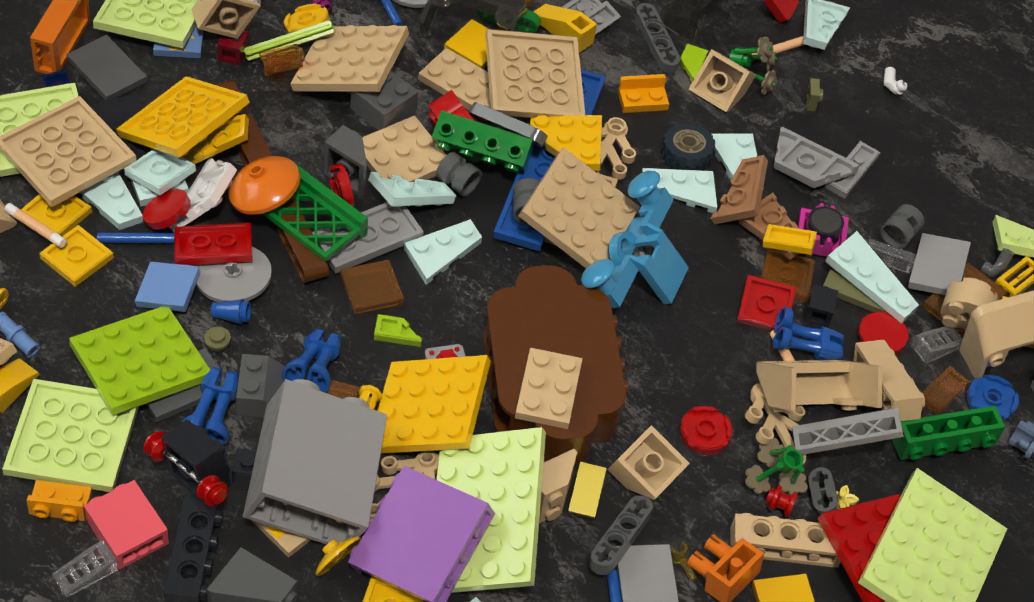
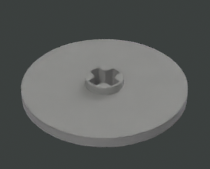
[196,247,272,302]

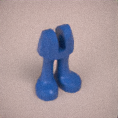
[773,306,844,360]
[282,329,341,393]
[181,367,239,445]

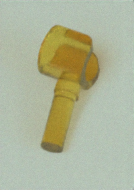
[671,542,697,581]

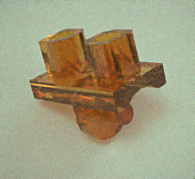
[259,43,305,76]

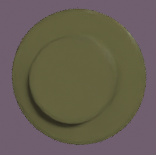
[204,327,231,352]

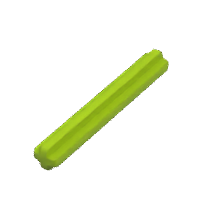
[244,21,334,61]

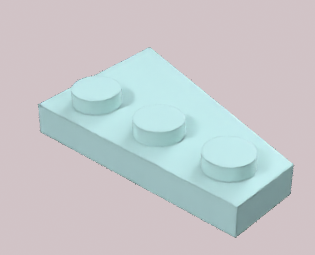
[642,168,717,213]

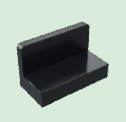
[88,94,140,130]

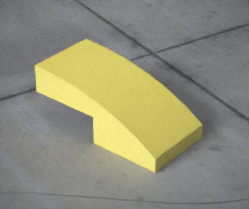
[568,462,606,519]

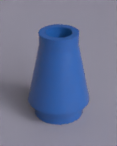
[211,299,251,325]

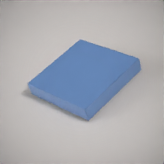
[135,262,201,312]

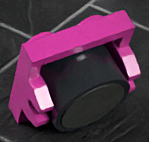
[798,203,849,257]

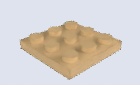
[363,115,446,182]

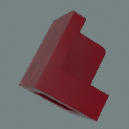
[217,30,249,66]

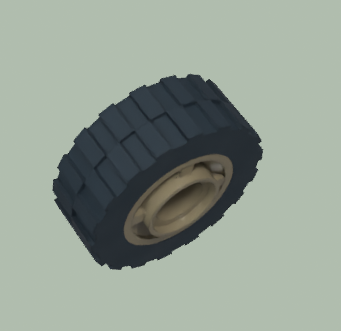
[661,123,715,171]

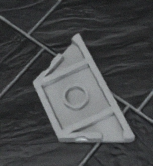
[774,127,859,188]

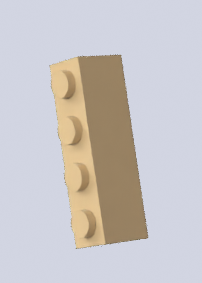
[853,340,925,421]

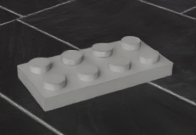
[312,202,424,274]

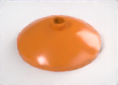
[229,156,301,214]

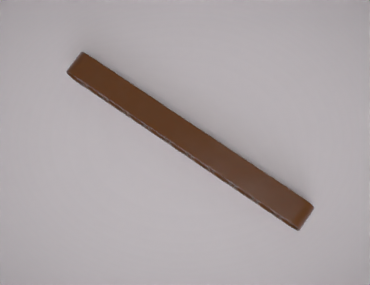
[214,80,329,283]

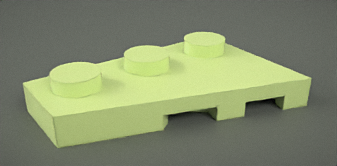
[992,215,1034,258]

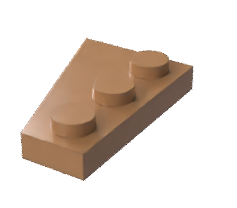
[710,155,768,224]
[738,192,799,259]

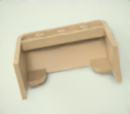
[959,291,1034,379]
[756,360,883,412]

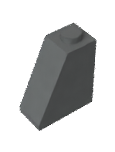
[207,547,299,602]

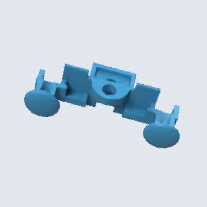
[581,170,689,308]

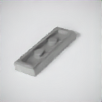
[825,141,880,199]

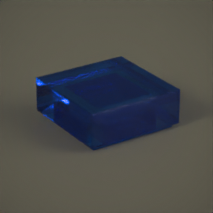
[41,70,71,88]

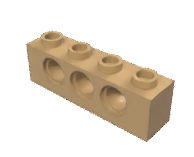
[730,513,841,568]

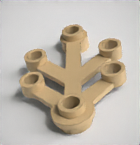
[595,117,636,179]
[745,384,806,466]
[369,451,439,522]

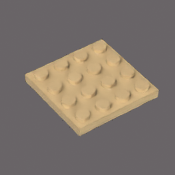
[290,25,409,92]
[485,29,585,118]
[0,96,136,207]
[518,147,640,268]

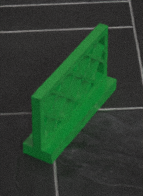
[262,164,368,262]

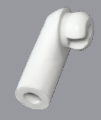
[884,67,907,95]

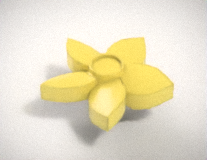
[828,485,859,509]

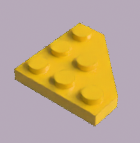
[530,115,602,171]

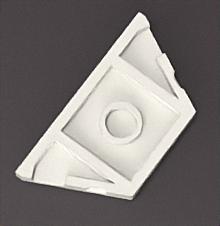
[169,158,237,232]

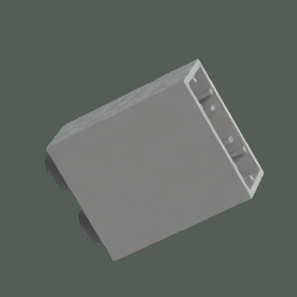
[243,379,387,545]

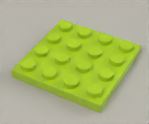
[69,307,210,416]

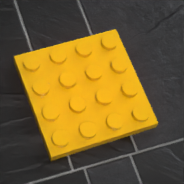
[116,76,250,158]
[378,355,491,453]

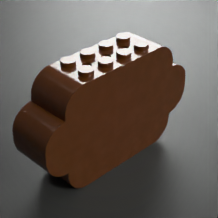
[483,265,629,466]

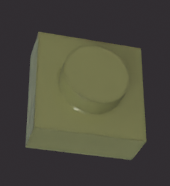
[806,78,823,111]

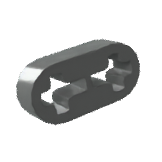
[809,467,840,515]

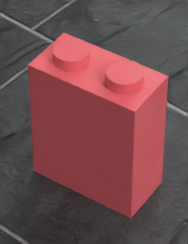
[84,480,169,570]

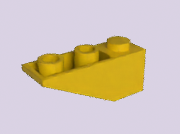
[534,4,597,53]

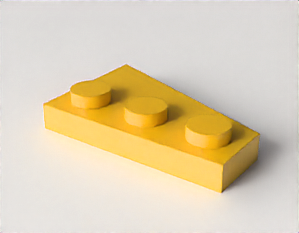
[181,114,249,164]

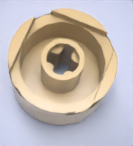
[941,278,998,331]

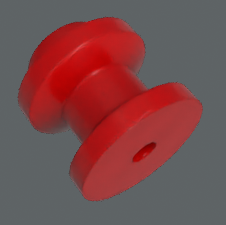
[766,485,798,518]

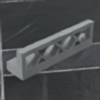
[792,408,904,455]

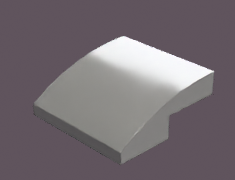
[562,0,621,36]

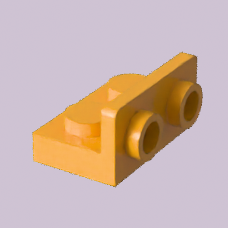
[617,74,669,113]
[27,480,92,522]

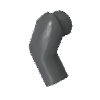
[980,248,1014,278]

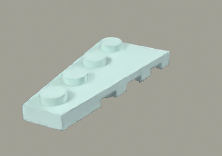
[825,231,919,324]

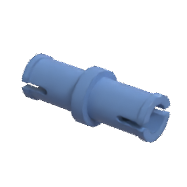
[0,312,41,358]

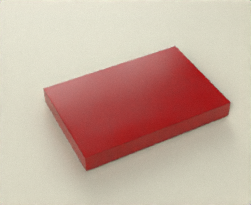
[175,223,253,265]

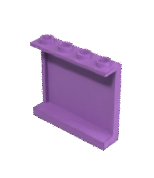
[348,466,496,602]

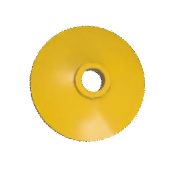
[315,536,361,576]

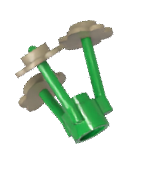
[729,36,777,95]
[745,437,808,495]

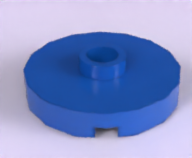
[967,375,1019,421]

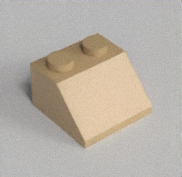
[191,0,260,39]
[688,49,756,112]
[607,425,690,500]
[539,449,577,523]

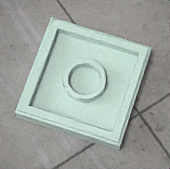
[124,149,196,195]

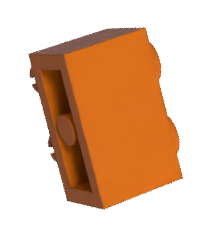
[687,534,764,602]

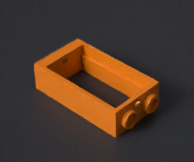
[30,0,90,77]

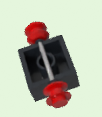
[144,419,231,507]

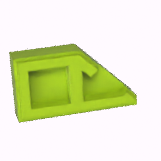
[679,44,708,83]
[374,314,422,347]

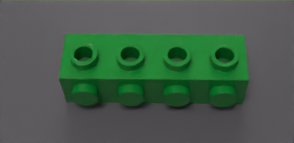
[431,110,534,173]
[892,406,1005,460]

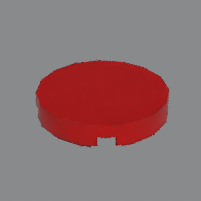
[329,163,354,207]
[142,189,191,230]
[858,312,909,355]
[679,406,732,455]

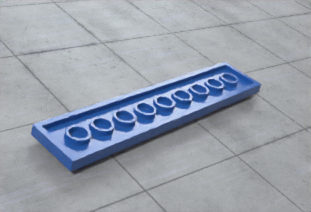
[493,69,606,251]

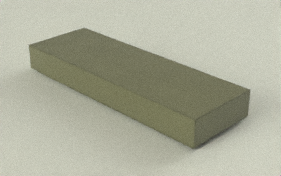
[823,269,888,313]

